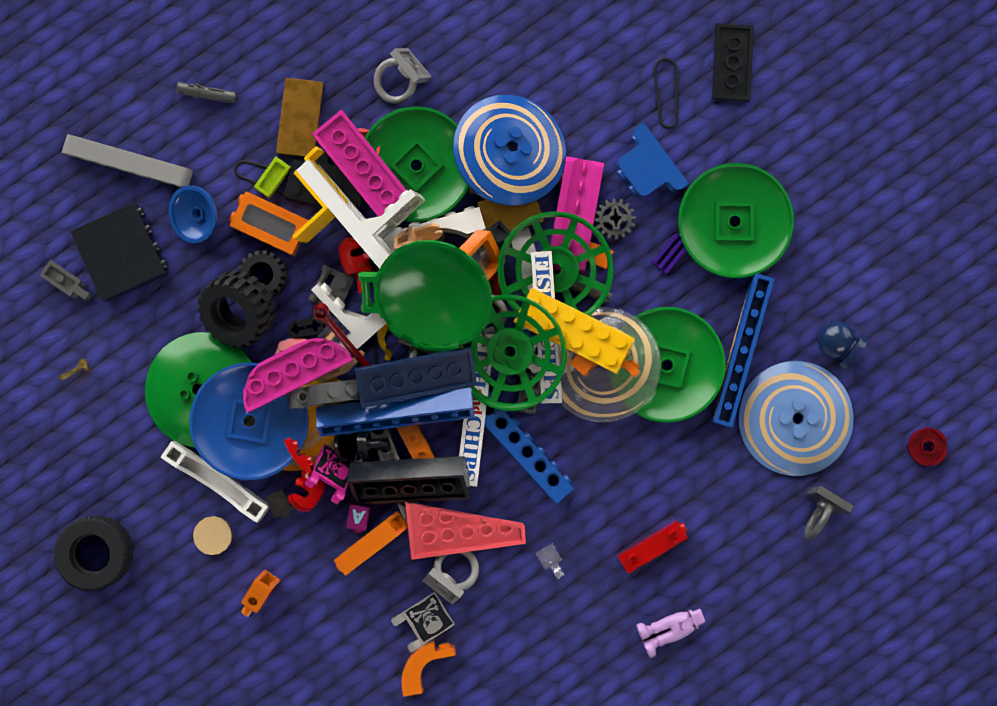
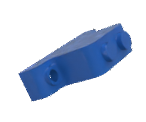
[616,122,689,198]

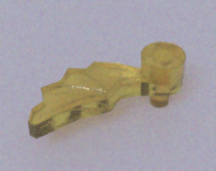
[58,358,89,380]

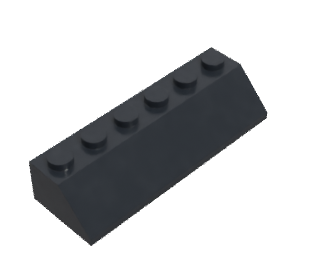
[347,456,471,505]

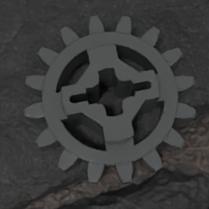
[594,198,636,240]

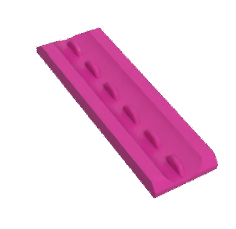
[550,157,604,276]

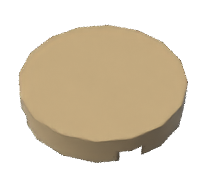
[193,516,233,555]

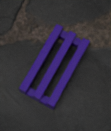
[651,233,686,275]

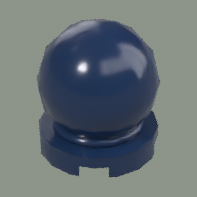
[817,321,868,368]

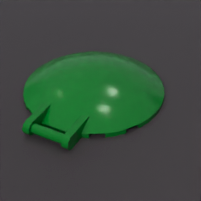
[358,240,492,352]

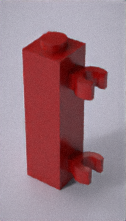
[617,520,688,574]

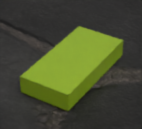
[254,156,291,199]

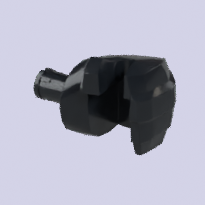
[334,431,390,463]

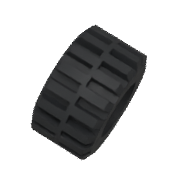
[238,251,289,299]

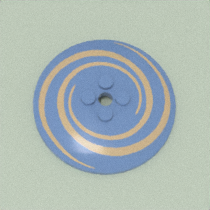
[738,361,853,476]

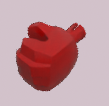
[338,237,375,293]
[287,470,326,512]

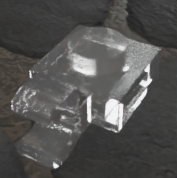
[536,543,564,579]

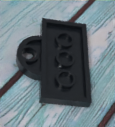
[284,151,363,211]

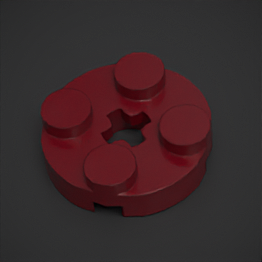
[906,427,947,466]

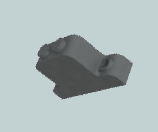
[287,379,360,409]

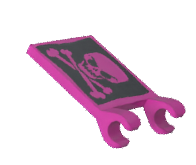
[305,444,354,504]

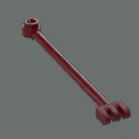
[313,303,371,367]

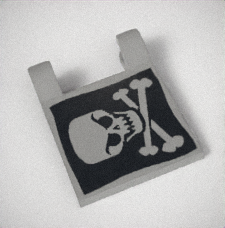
[391,592,455,653]

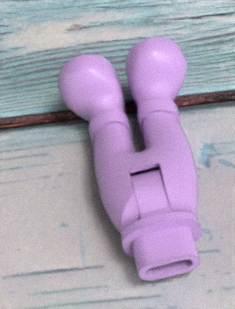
[636,609,706,658]

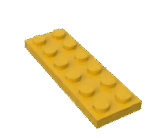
[514,288,635,374]

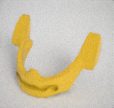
[377,323,393,361]

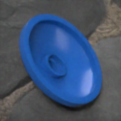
[169,185,218,243]

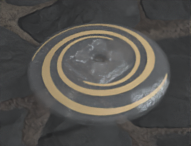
[558,307,661,423]

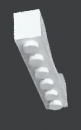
[383,206,486,251]
[161,441,271,523]

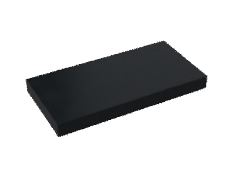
[711,23,754,102]

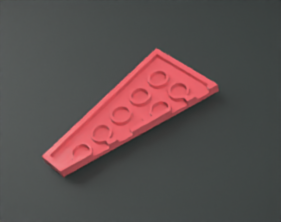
[405,502,526,560]

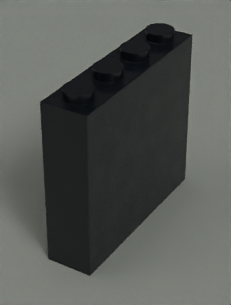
[70,203,169,302]

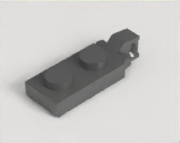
[40,260,93,301]

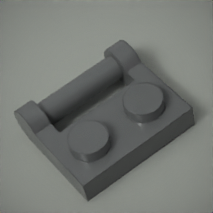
[308,265,355,304]

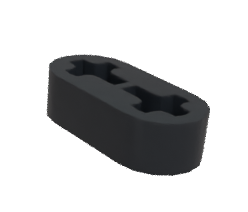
[288,317,325,338]

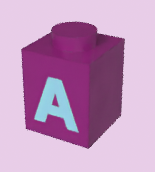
[346,503,371,533]

